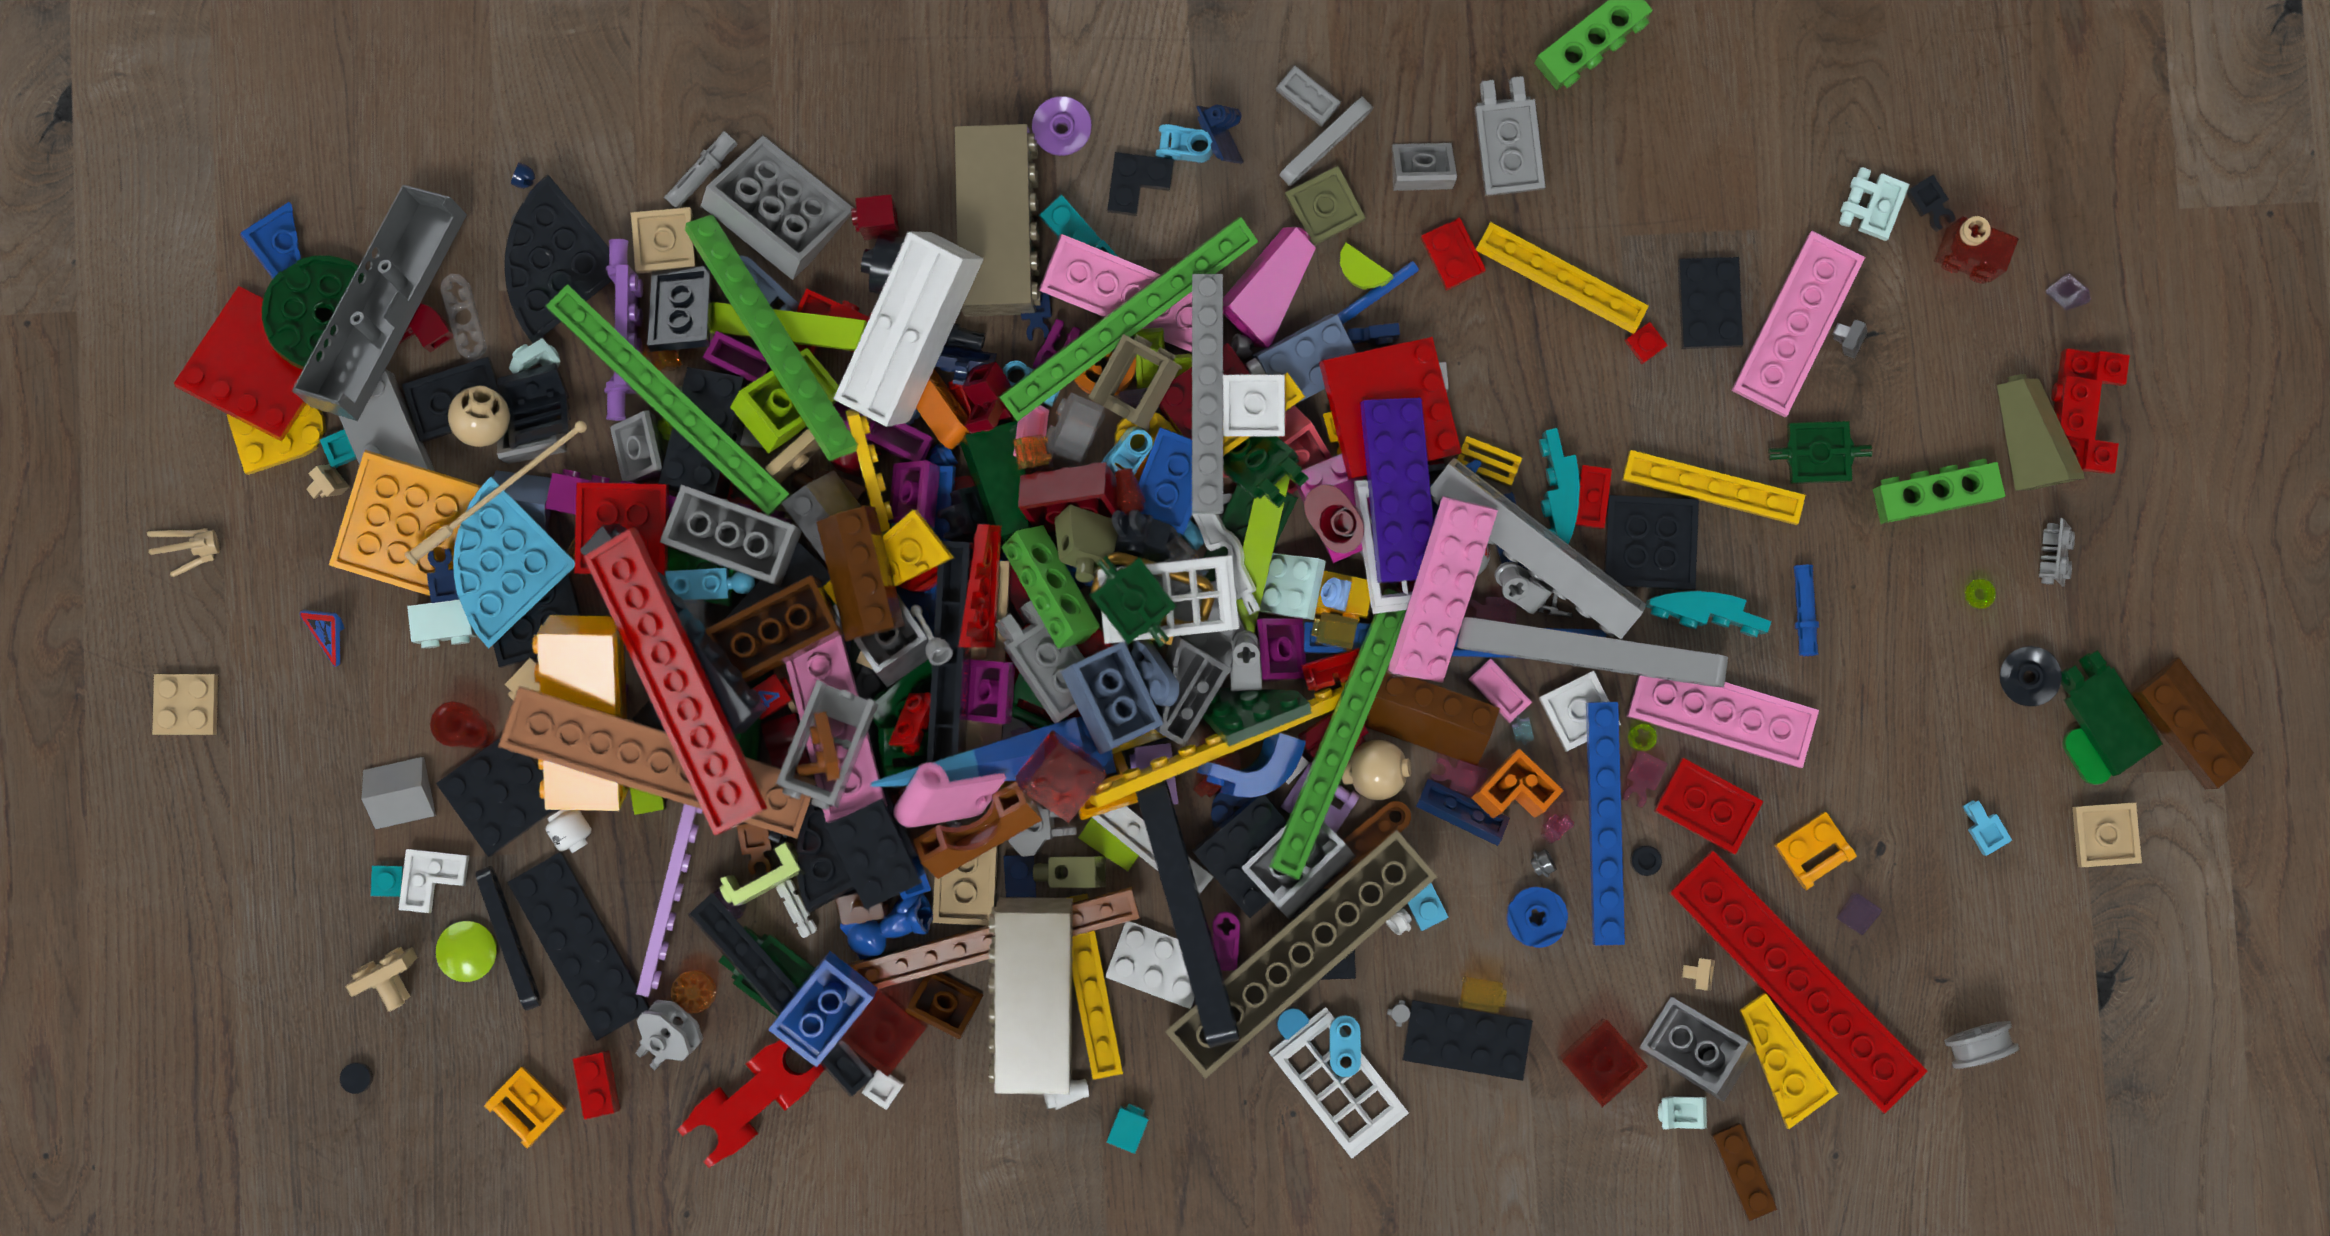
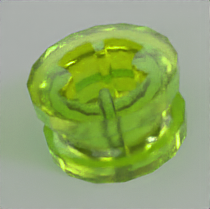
[1628,724,1657,751]

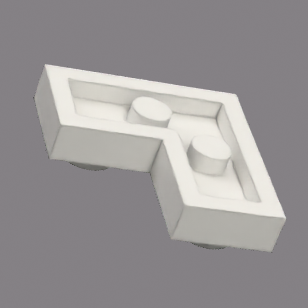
[398,849,469,913]

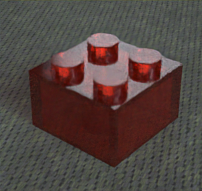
[1934,216,2019,284]
[1015,730,1107,823]
[840,989,929,1077]
[1557,1018,1648,1107]

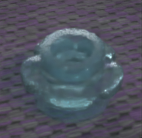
[1512,716,1534,745]

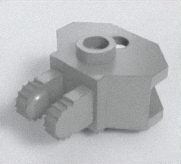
[1008,792,1077,856]
[635,1000,703,1070]

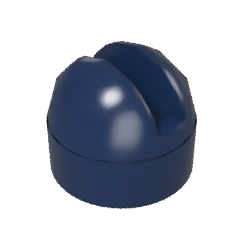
[511,162,535,189]

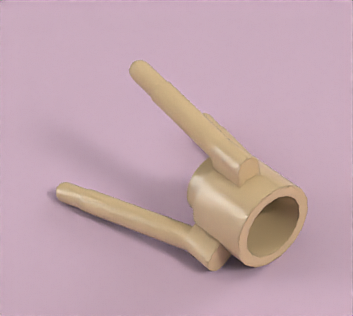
[147,528,220,577]

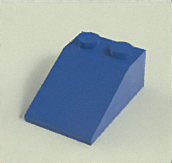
[768,951,878,1067]

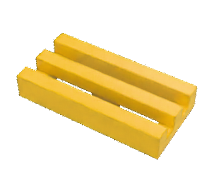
[1457,436,1522,487]

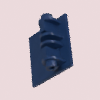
[1196,104,1244,164]

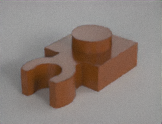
[737,822,773,875]

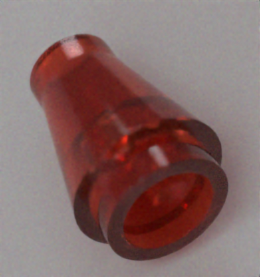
[1115,468,1146,515]

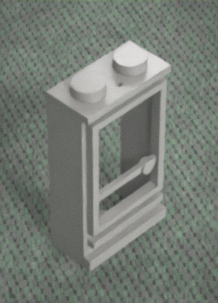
[776,680,878,810]

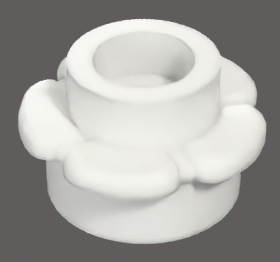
[1386,908,1412,935]

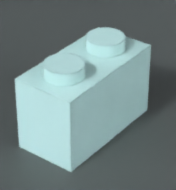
[407,599,478,648]

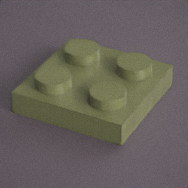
[1285,166,1365,246]

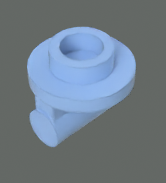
[1321,578,1352,612]

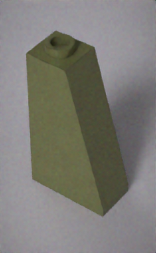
[1997,374,2085,491]

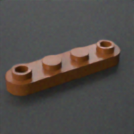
[1323,801,1411,889]

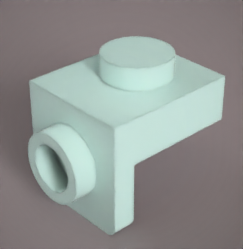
[509,338,561,374]
[1658,1096,1707,1129]

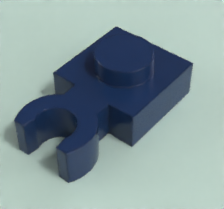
[1021,292,1052,341]
[1346,323,1400,347]
[427,548,459,603]

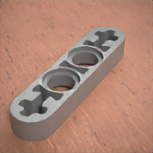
[1279,97,1373,186]

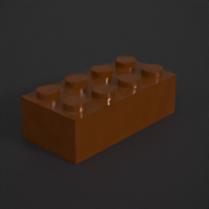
[705,575,844,683]

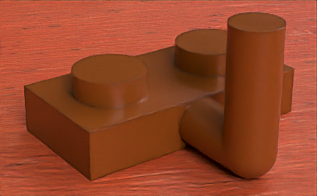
[796,711,840,781]

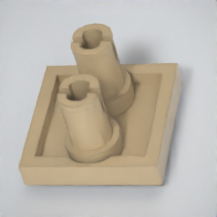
[346,947,418,1012]

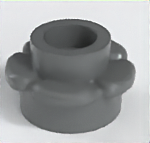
[1530,849,1557,878]

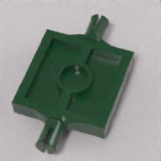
[1768,421,1873,484]
[1089,555,1177,647]

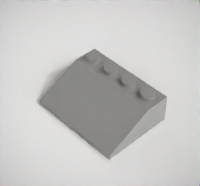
[701,136,853,280]

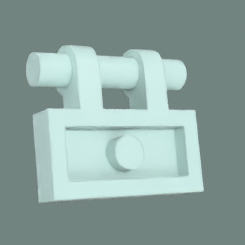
[1839,167,1909,241]

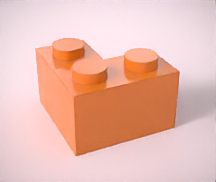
[1471,749,1564,818]

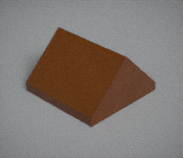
[905,972,983,1040]

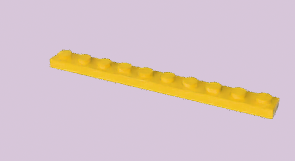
[1087,681,1347,807]

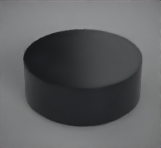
[1630,846,1662,876]
[340,1062,373,1094]

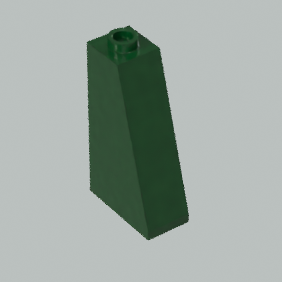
[960,421,1028,543]

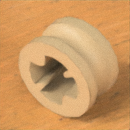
[1960,216,1991,246]

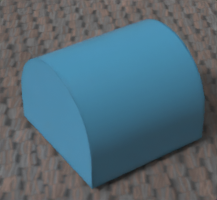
[1276,1007,1310,1040]

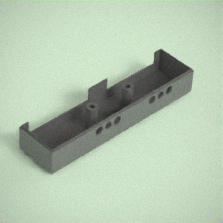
[292,185,467,421]

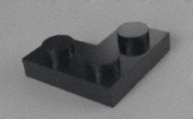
[1107,152,1174,216]

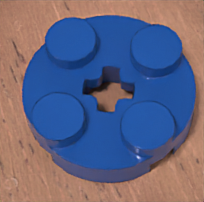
[1506,887,1568,948]

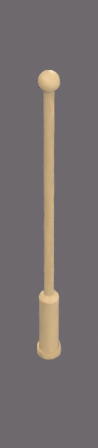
[405,421,587,565]

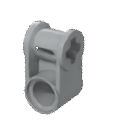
[1494,562,1553,614]
[1230,631,1262,691]

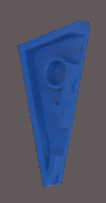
[240,202,301,279]

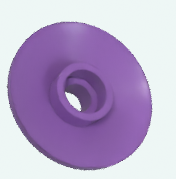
[1032,97,1092,156]

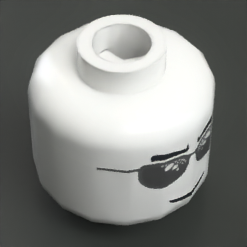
[545,810,591,853]

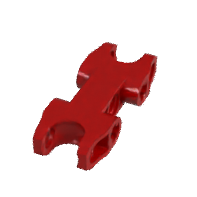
[677,1040,825,1168]

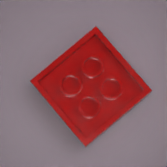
[575,482,669,576]

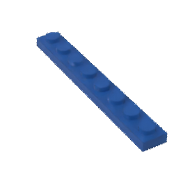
[1586,702,1625,946]

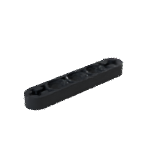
[475,866,541,1011]

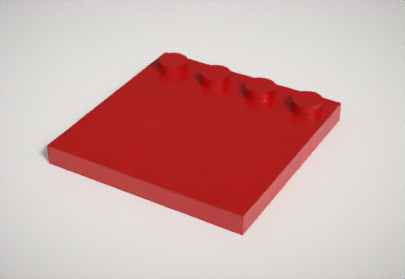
[174,286,306,442]
[1319,337,1462,480]

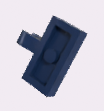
[935,345,997,385]

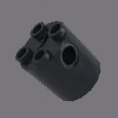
[861,233,906,294]

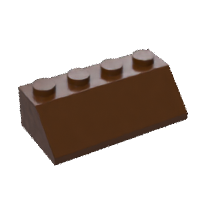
[816,506,905,641]
[2130,657,2254,790]
[1364,668,1500,767]

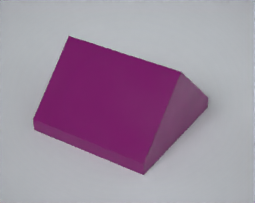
[888,460,940,527]
[1256,619,1306,682]
[967,659,1015,724]

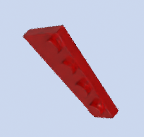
[959,524,1001,648]

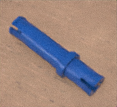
[1793,564,1819,656]

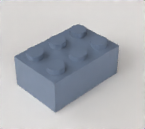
[1252,314,1356,403]
[1061,642,1163,755]

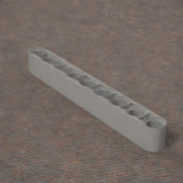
[1457,617,1728,687]

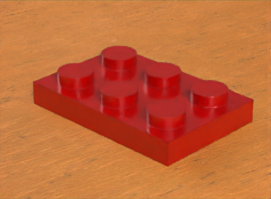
[1654,758,1764,855]

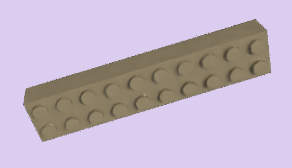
[1166,830,1437,1079]

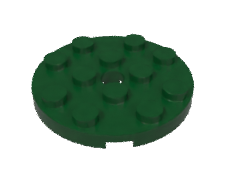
[262,255,364,370]

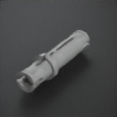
[664,131,738,208]

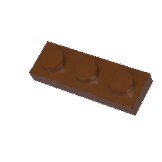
[1711,1123,1778,1221]

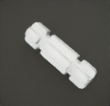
[776,879,817,938]

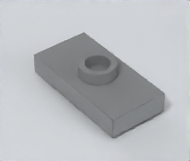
[1276,66,1341,127]

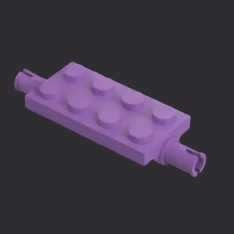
[604,239,643,421]

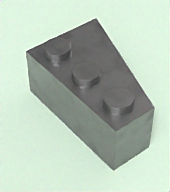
[1155,636,1231,747]

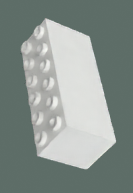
[834,232,984,427]

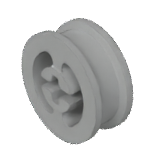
[1944,1021,2019,1069]

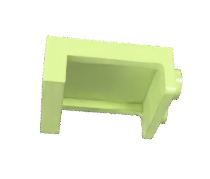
[719,843,801,906]

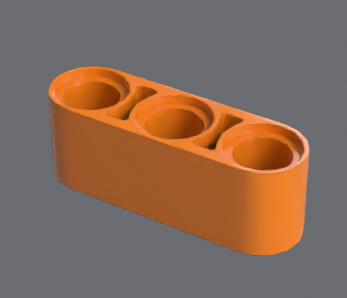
[916,369,970,449]

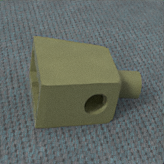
[1055,505,1118,582]
[1033,857,1106,888]

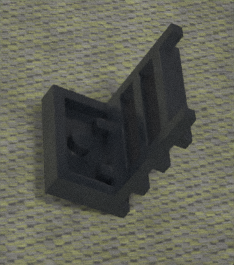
[497,363,571,449]

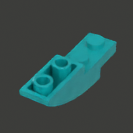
[1038,195,1118,257]
[1539,428,1580,544]
[1645,591,1772,638]

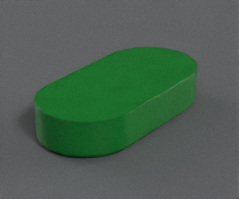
[2063,728,2111,785]

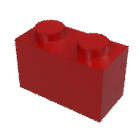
[572,1050,621,1119]

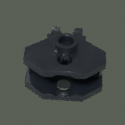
[1112,511,1177,563]

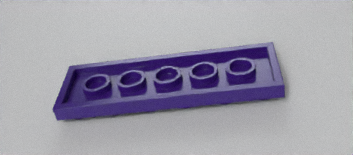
[1360,398,1434,583]

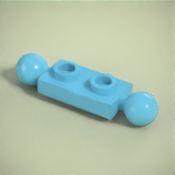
[665,568,755,601]

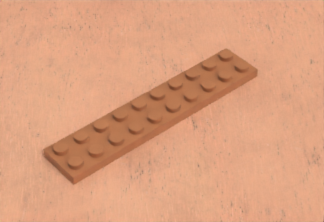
[499,686,816,838]

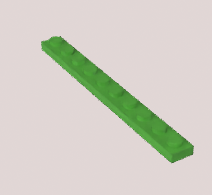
[685,214,858,461]
[998,217,1258,421]
[546,284,790,516]
[1269,588,1407,879]

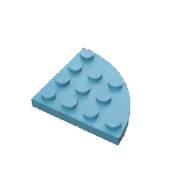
[453,477,575,648]

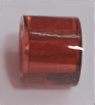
[430,701,495,749]

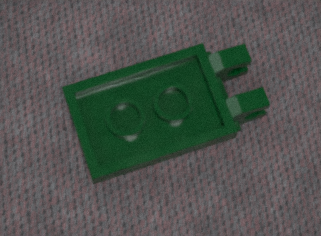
[1223,436,1309,508]
[2061,650,2163,776]
[718,926,815,1017]

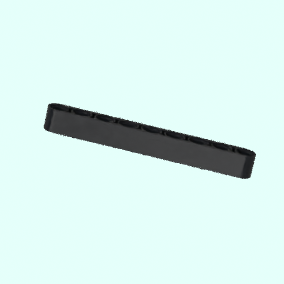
[1136,780,1240,1048]

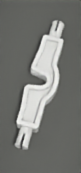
[1193,514,1261,615]

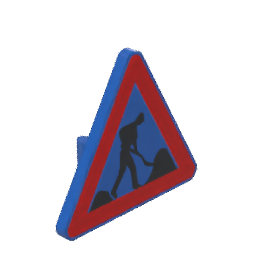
[300,610,345,667]

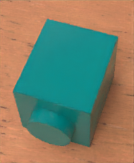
[1107,1103,1149,1154]

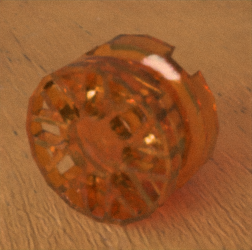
[671,970,717,1014]

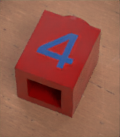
[752,674,793,720]

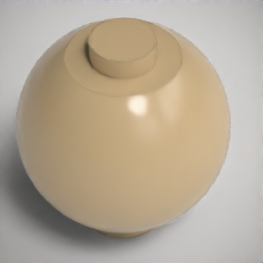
[448,386,510,447]
[1342,740,1411,800]

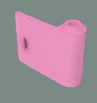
[893,763,1006,827]

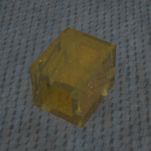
[1311,612,1358,651]
[1459,976,1507,1013]

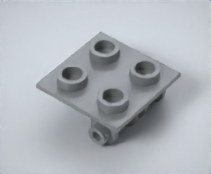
[2039,518,2075,587]

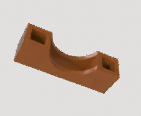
[913,780,1043,879]

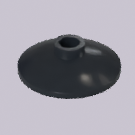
[1999,646,2062,707]

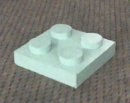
[1259,553,1326,620]

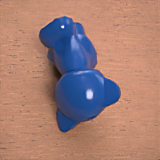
[840,893,933,960]

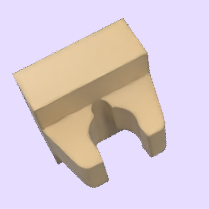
[307,464,350,499]
[1682,958,1715,990]

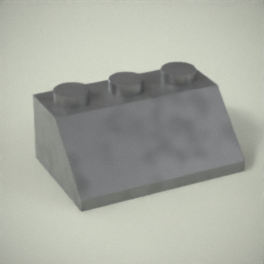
[781,470,883,562]
[1241,822,1356,920]

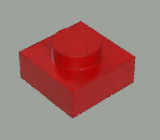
[1625,322,1668,365]

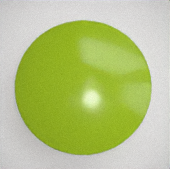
[436,921,497,982]

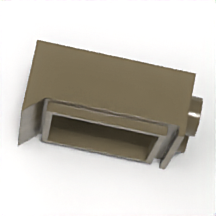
[1088,334,1183,432]

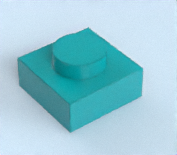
[320,429,357,469]
[371,866,404,897]

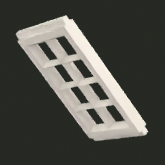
[1354,480,1412,614]
[1097,555,1239,643]
[1269,1007,1409,1158]

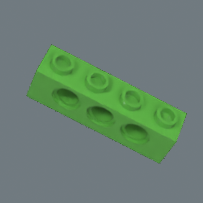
[1534,0,1653,91]
[1873,459,2005,524]
[1001,525,1100,649]

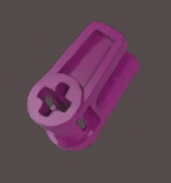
[1032,318,1082,369]
[1212,911,1240,971]

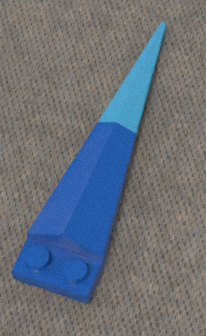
[870,717,1116,787]

